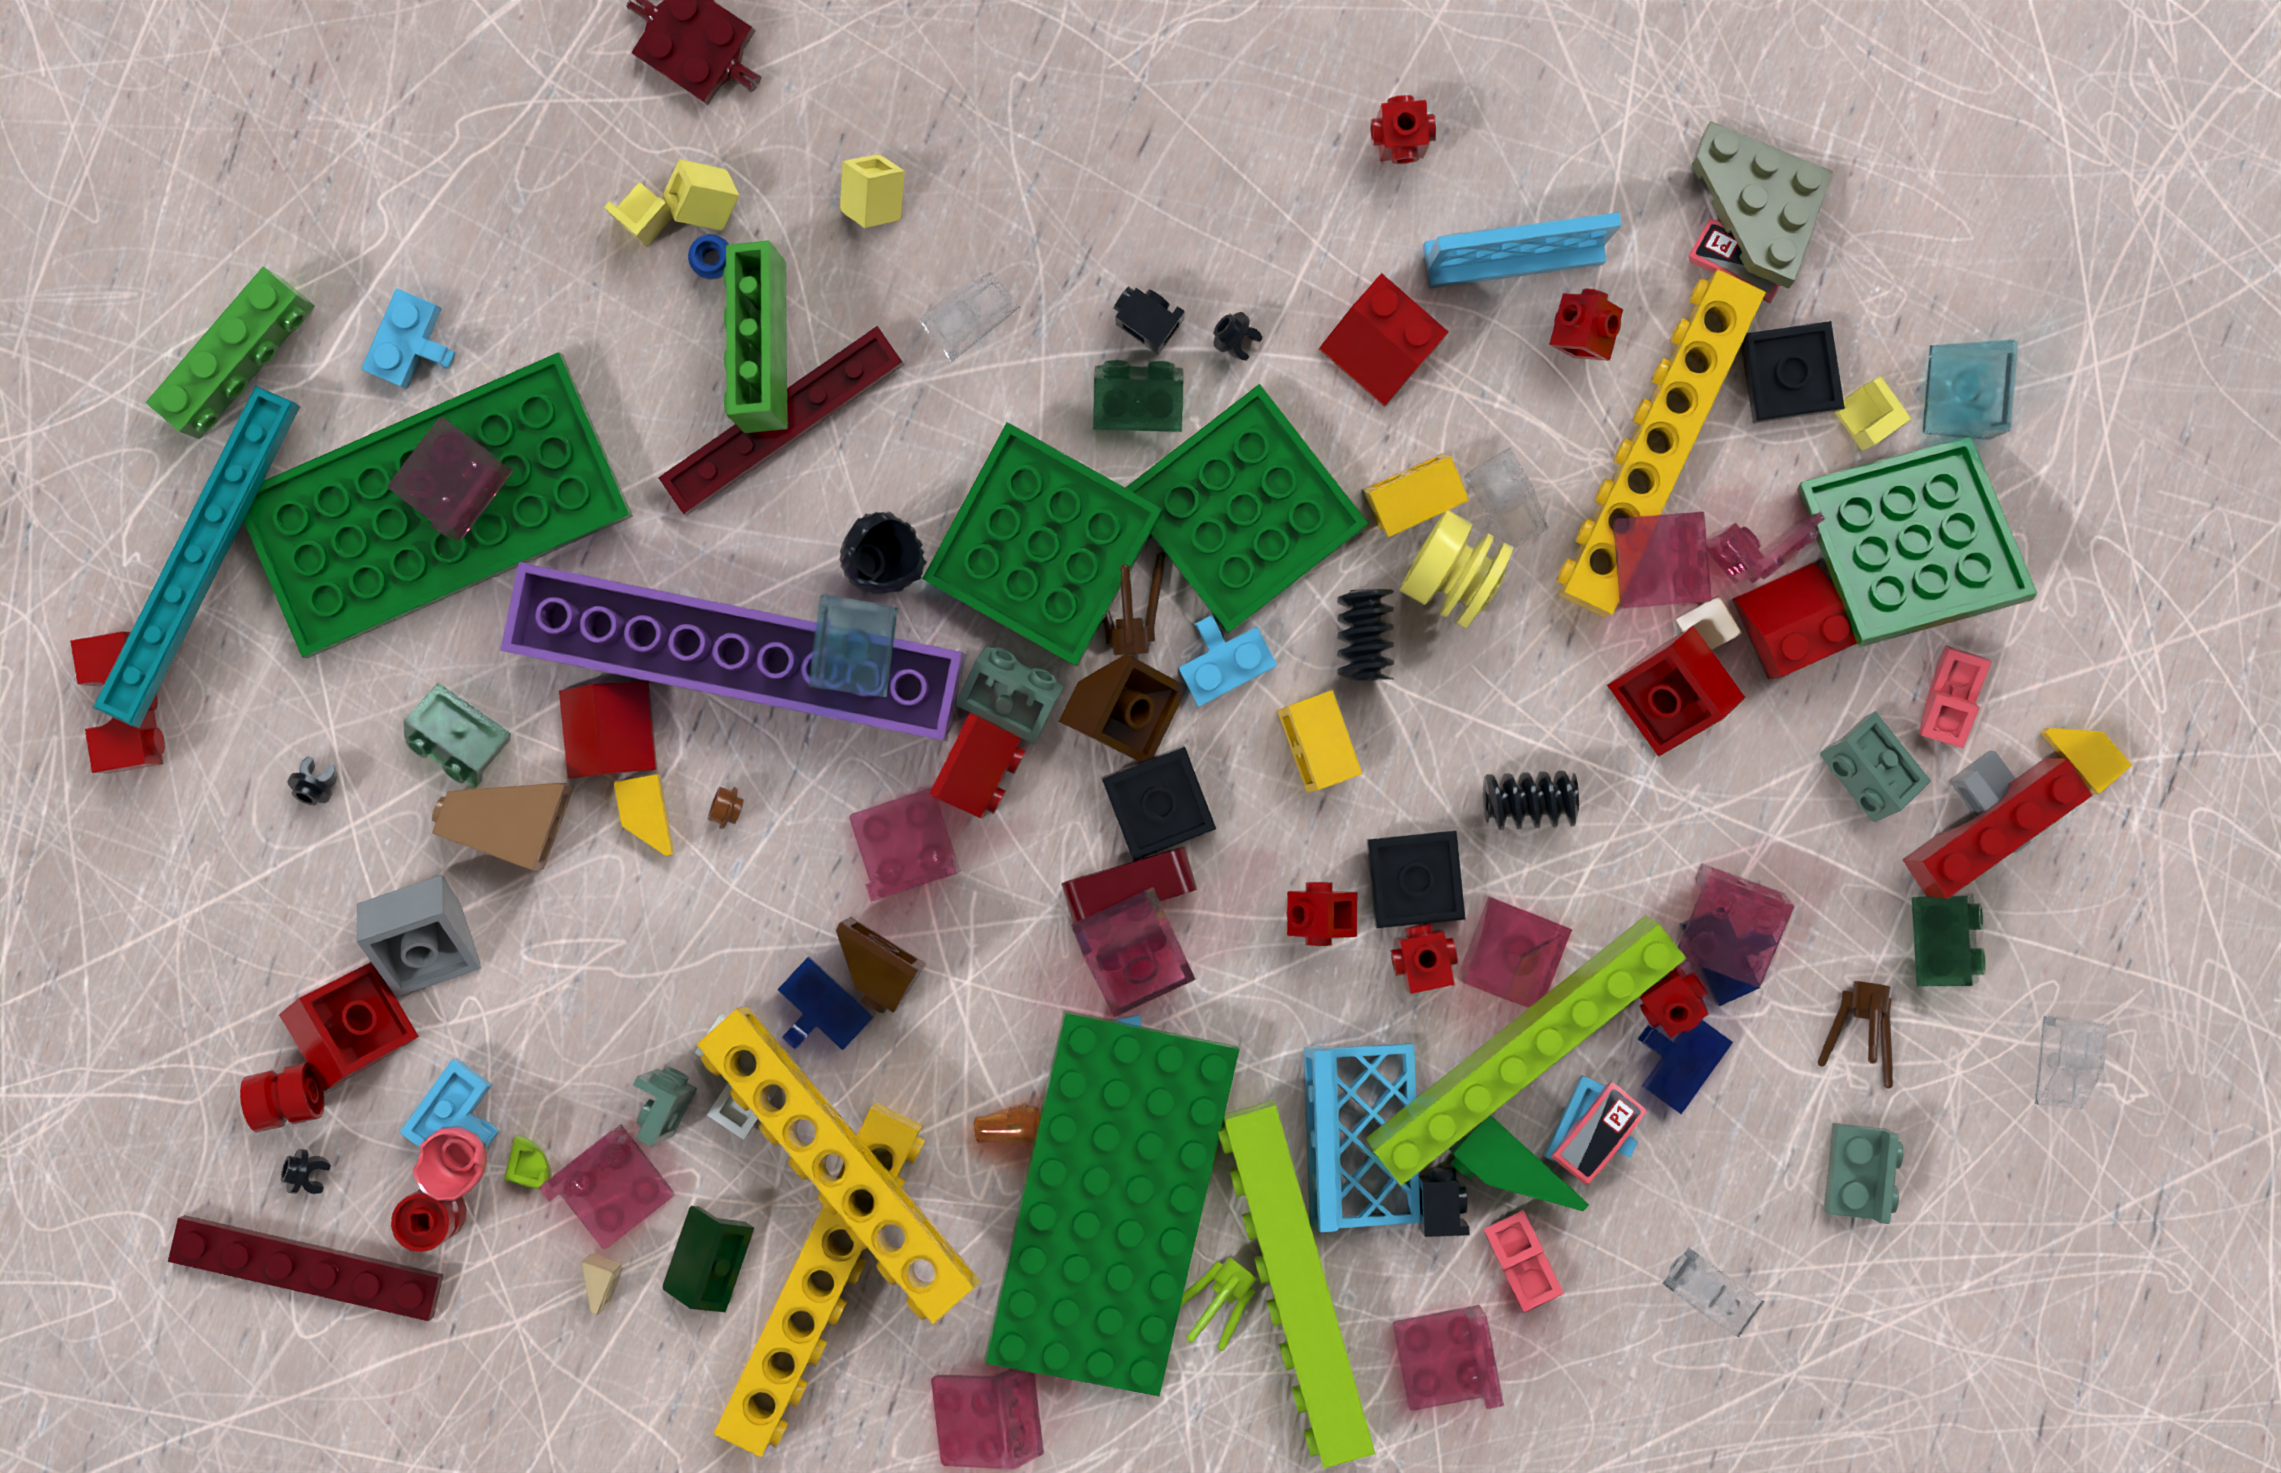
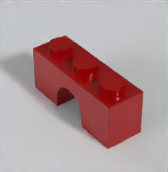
[70,631,165,773]

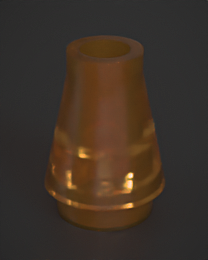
[974,1102,1040,1147]

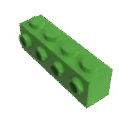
[724,240,788,433]
[145,266,315,439]

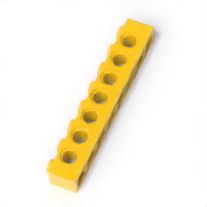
[1556,269,1766,618]
[696,1006,981,1325]
[713,1102,925,1458]

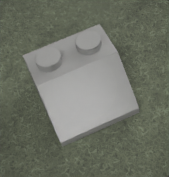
[357,875,481,997]

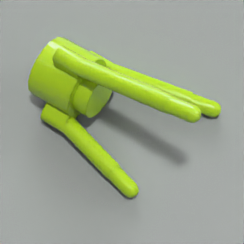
[1180,1256,1257,1351]

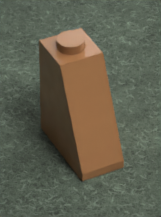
[432,783,575,871]

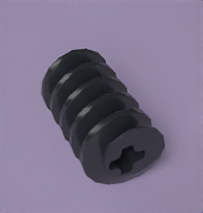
[1337,589,1394,681]
[1483,770,1579,830]

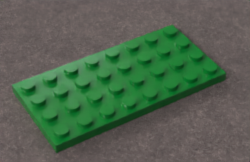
[243,352,633,658]
[984,1010,1240,1397]

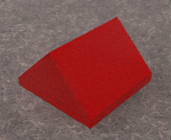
[559,681,657,779]

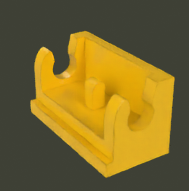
[1362,453,1470,538]
[1277,690,1363,793]

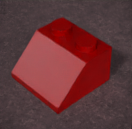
[1319,273,1449,407]
[1732,562,1857,680]
[1607,625,1746,757]
[929,713,1026,819]
[279,962,419,1091]

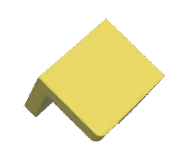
[840,154,905,228]
[663,159,740,230]
[604,182,673,248]
[1835,376,1911,451]

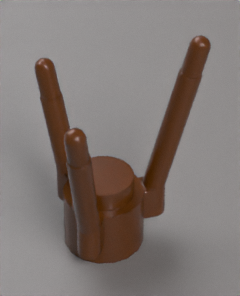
[1103,552,1165,655]
[1818,981,1893,1089]

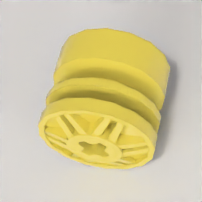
[1399,509,1513,629]

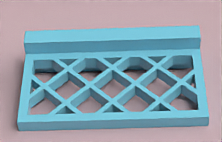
[1423,212,1622,289]
[1303,1043,1421,1232]

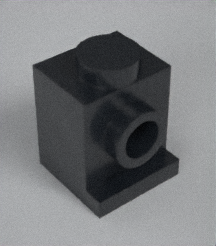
[1113,286,1185,355]
[1419,1167,1470,1237]

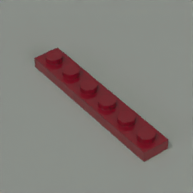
[658,326,904,516]
[168,1215,444,1321]

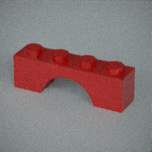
[1902,758,2093,899]

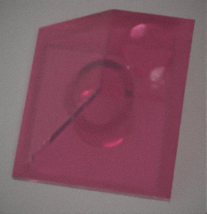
[1456,896,1572,1008]

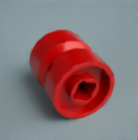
[240,1062,325,1133]
[391,1189,467,1252]

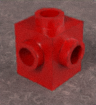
[1370,95,1436,164]
[1549,288,1624,361]
[1286,882,1358,946]
[1390,923,1458,994]
[1640,965,1709,1038]

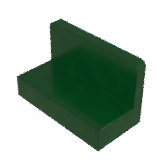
[662,1206,754,1312]

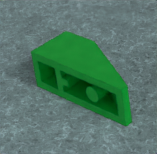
[1448,1115,1589,1212]

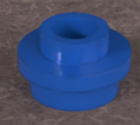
[688,234,729,280]

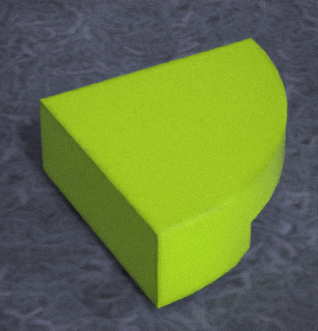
[504,1135,552,1191]

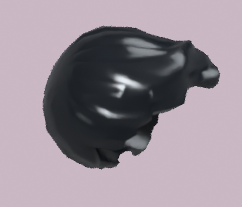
[839,511,927,594]

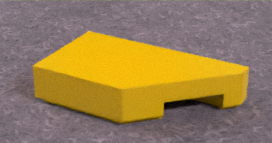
[2040,728,2132,794]
[613,774,675,856]

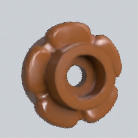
[708,786,744,829]

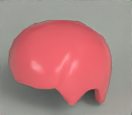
[413,1126,487,1201]

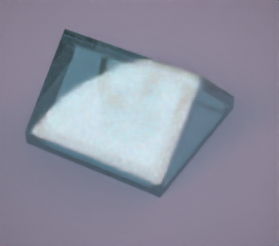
[1922,340,2018,440]
[809,594,898,697]

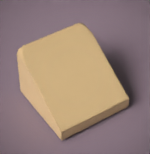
[1674,595,1741,650]
[582,1254,623,1315]

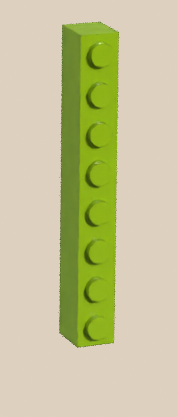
[1365,916,1686,1186]
[1218,1100,1376,1469]

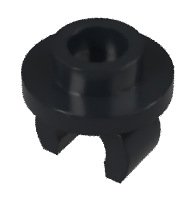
[1214,312,1263,361]
[287,756,337,806]
[281,1148,331,1194]

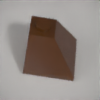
[1058,654,1188,762]
[836,917,926,1014]

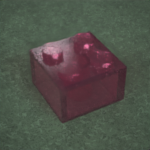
[1071,887,1196,1017]

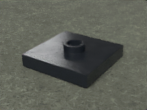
[1741,321,1845,424]
[1101,745,1216,861]
[1366,830,1466,928]

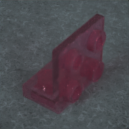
[388,417,514,541]
[1613,511,1712,609]
[1700,511,1825,584]
[849,788,961,902]
[1678,863,1795,987]
[538,1124,674,1249]
[1393,1305,1504,1411]
[931,1368,1044,1470]

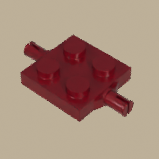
[627,0,761,105]

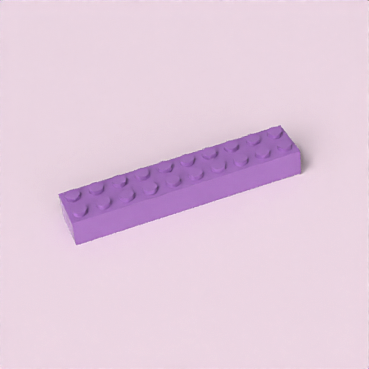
[500,562,965,741]

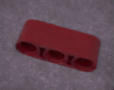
[1061,847,1197,926]

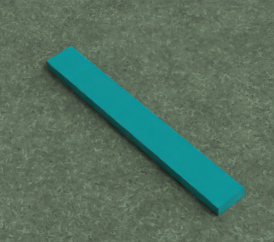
[93,386,300,728]

